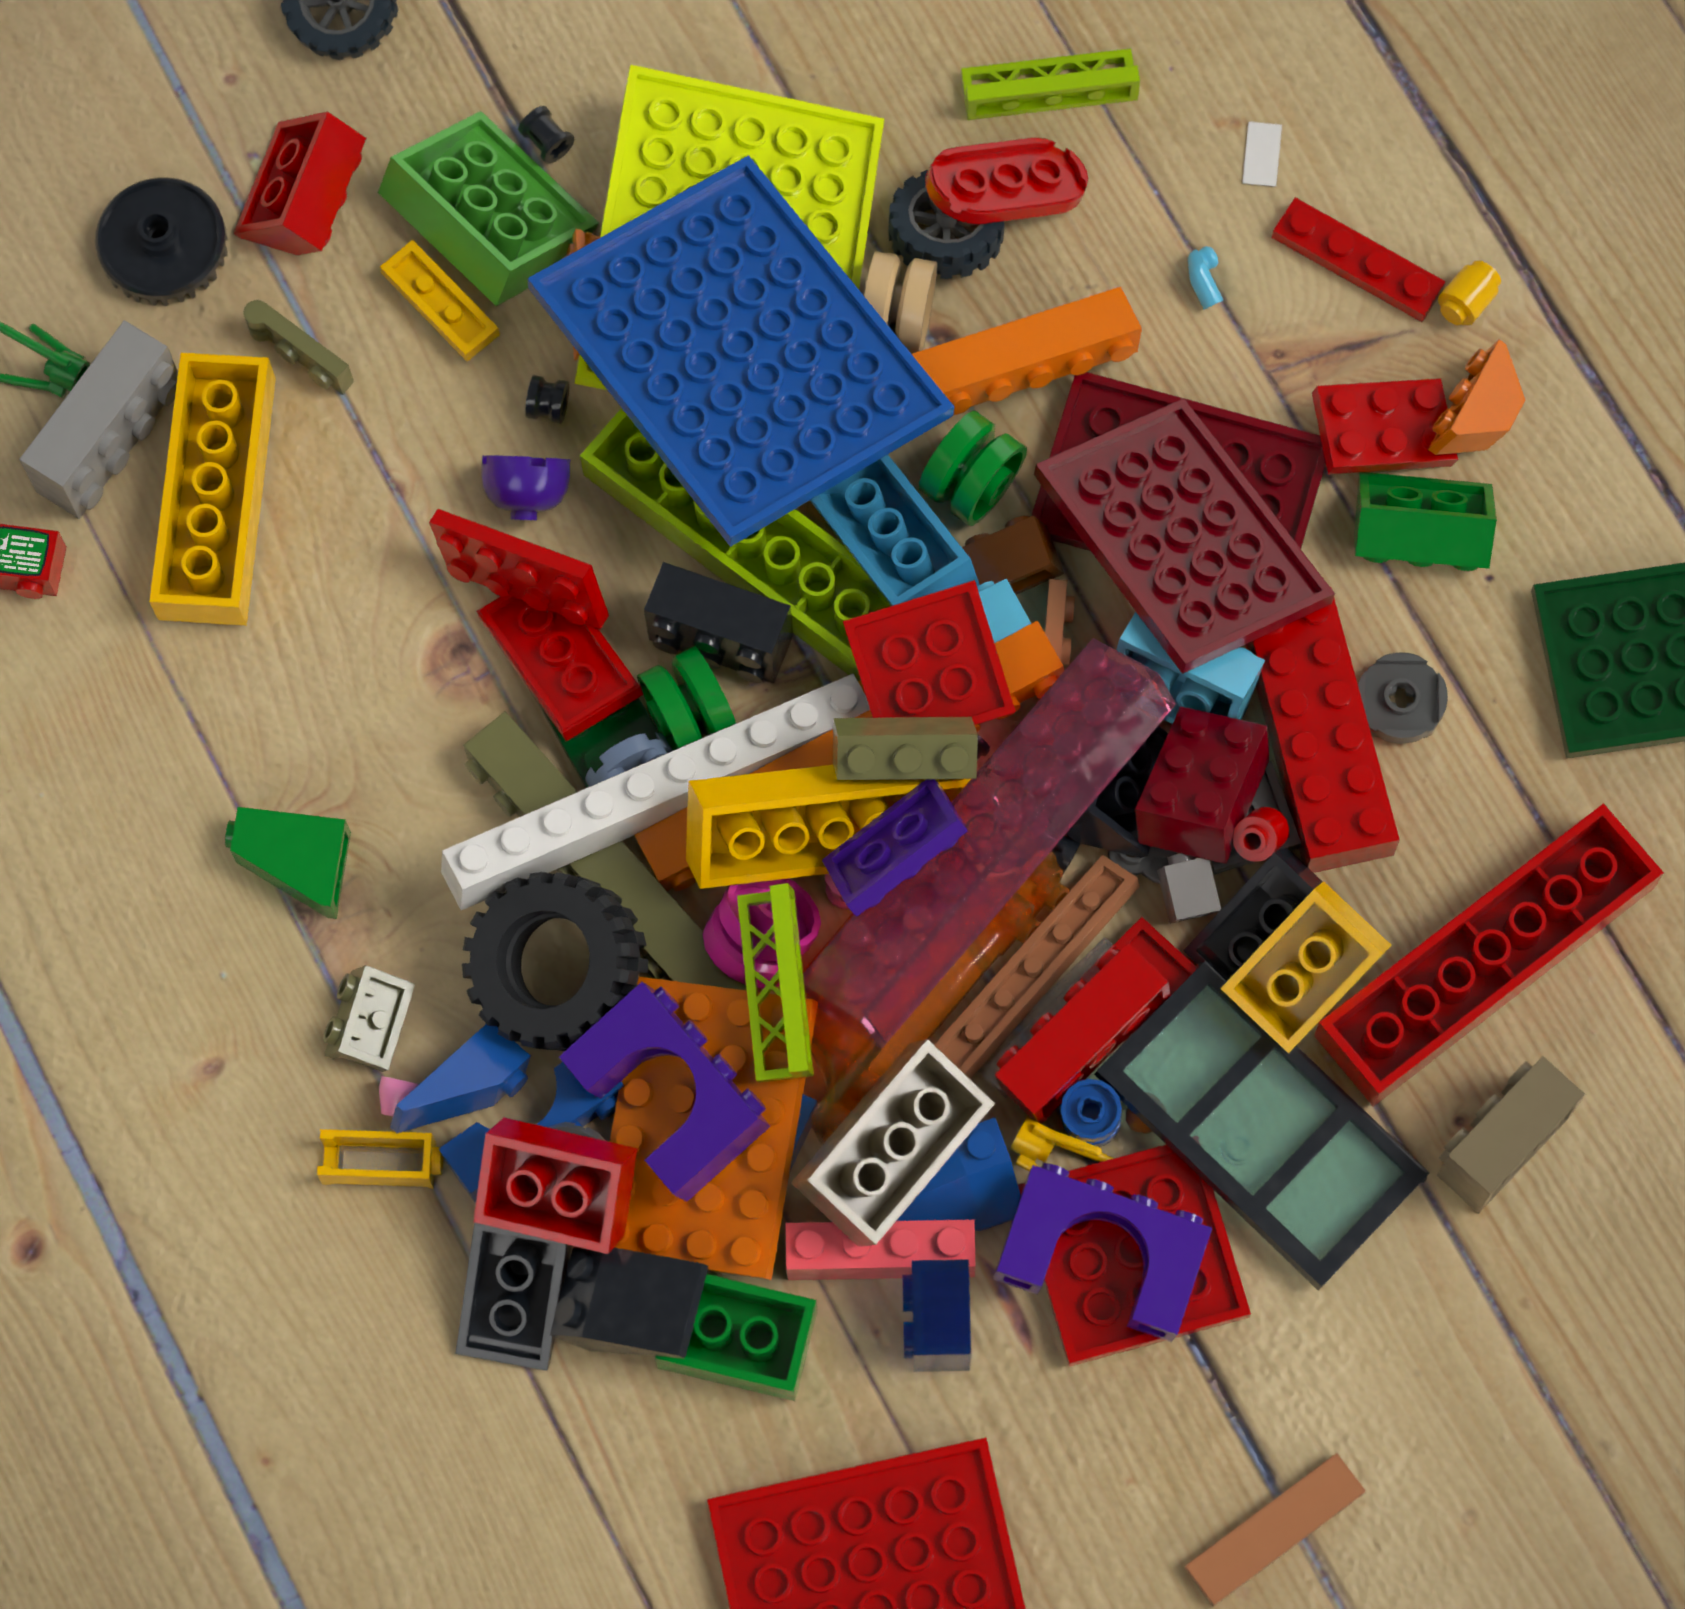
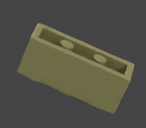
[833,717,978,780]

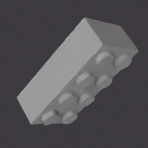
[19,320,178,519]

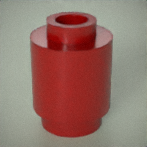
[1232,807,1289,862]

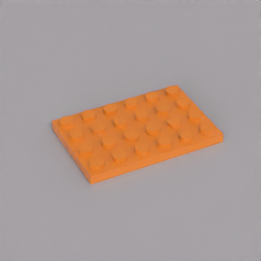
[610,977,818,1280]

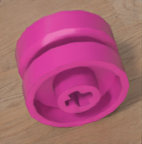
[703,878,821,989]

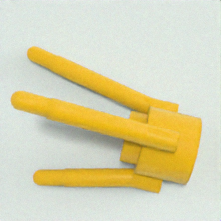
[1010,1116,1114,1171]

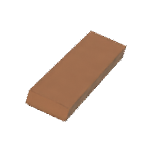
[1184,1453,1366,1607]

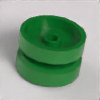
[919,410,1027,526]
[637,647,737,751]

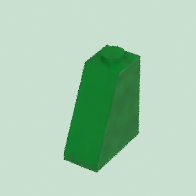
[225,807,351,919]

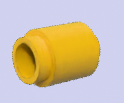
[1438,260,1501,326]

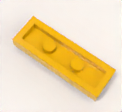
[380,239,500,362]

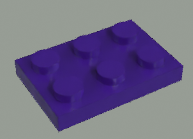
[822,779,968,917]

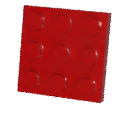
[843,580,1016,725]

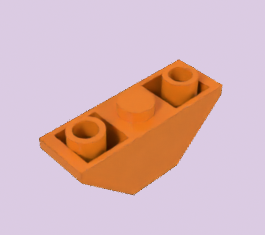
[1428,339,1525,455]

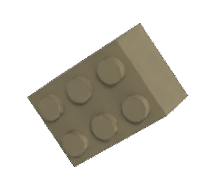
[1437,1056,1585,1214]

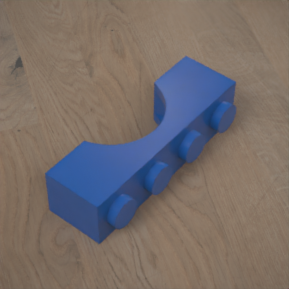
[439,1062,624,1203]

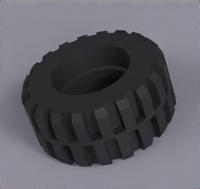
[462,872,648,1051]

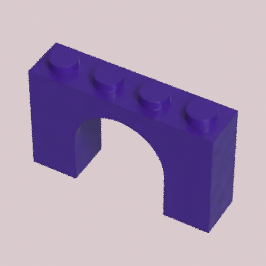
[559,982,770,1202]
[993,1163,1212,1342]

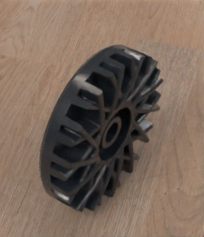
[95,177,228,306]

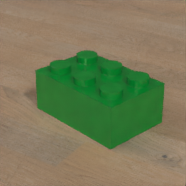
[655,1274,818,1401]

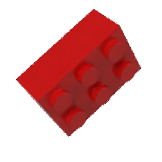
[473,1117,638,1254]

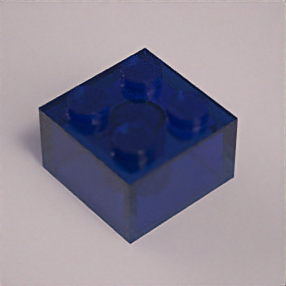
[902,1259,971,1372]

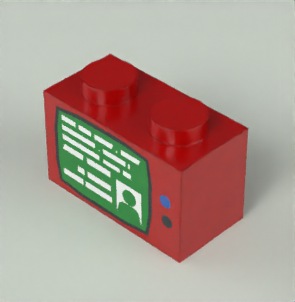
[0,524,67,599]

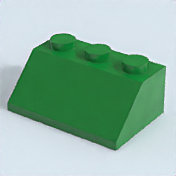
[1354,472,1497,571]

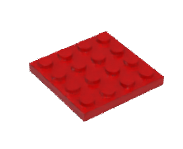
[1018,1136,1251,1367]

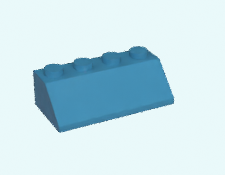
[810,455,980,606]

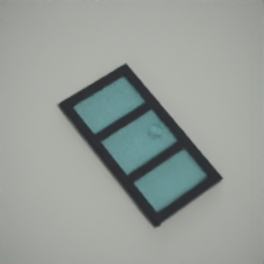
[1094,960,1430,1290]

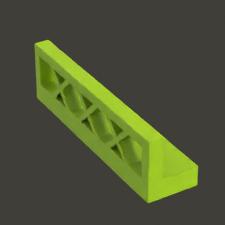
[961,48,1140,120]
[737,883,814,1083]

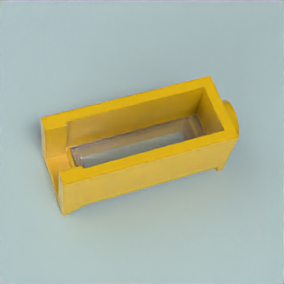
[317,1129,444,1189]

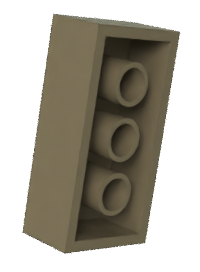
[791,1039,995,1247]

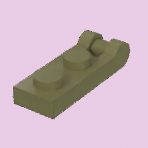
[243,300,354,395]

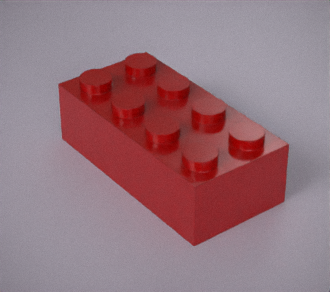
[995,942,1170,1124]

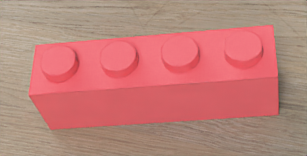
[786,1220,976,1280]

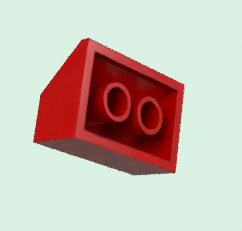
[233,111,367,255]

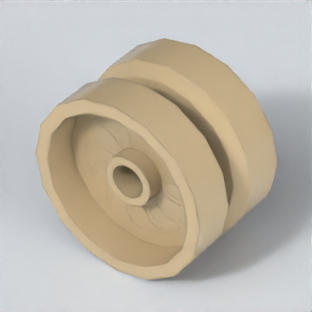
[862,251,937,354]

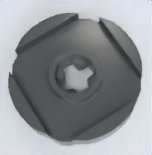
[1358,652,1448,744]

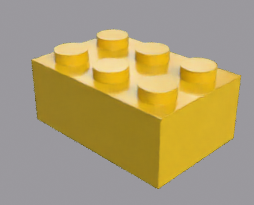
[1221,881,1392,1053]

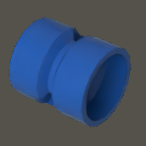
[1061,1079,1122,1147]

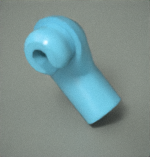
[1187,246,1223,310]

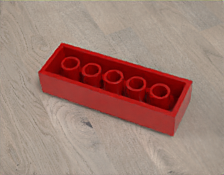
[1245,587,1400,873]

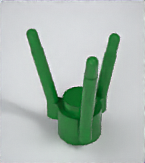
[0,322,90,398]

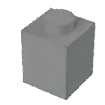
[1157,853,1221,924]

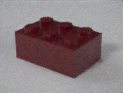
[1135,706,1269,864]

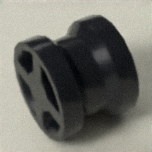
[525,375,570,424]

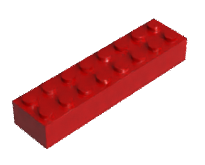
[1314,803,1664,1107]

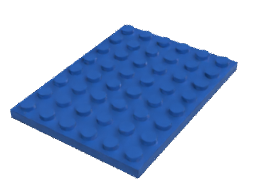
[528,155,954,547]

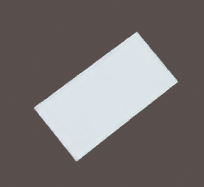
[1242,122,1282,187]

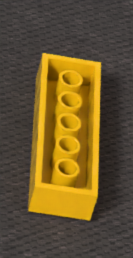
[149,352,276,626]
[686,765,971,889]

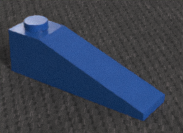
[830,1117,1021,1231]

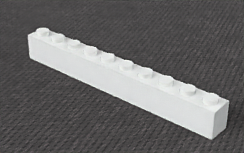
[441,674,870,911]

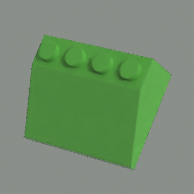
[378,111,599,306]

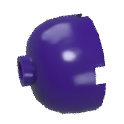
[481,455,571,521]

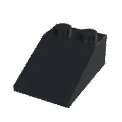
[1183,847,1323,980]
[455,1223,573,1371]
[550,1246,709,1358]

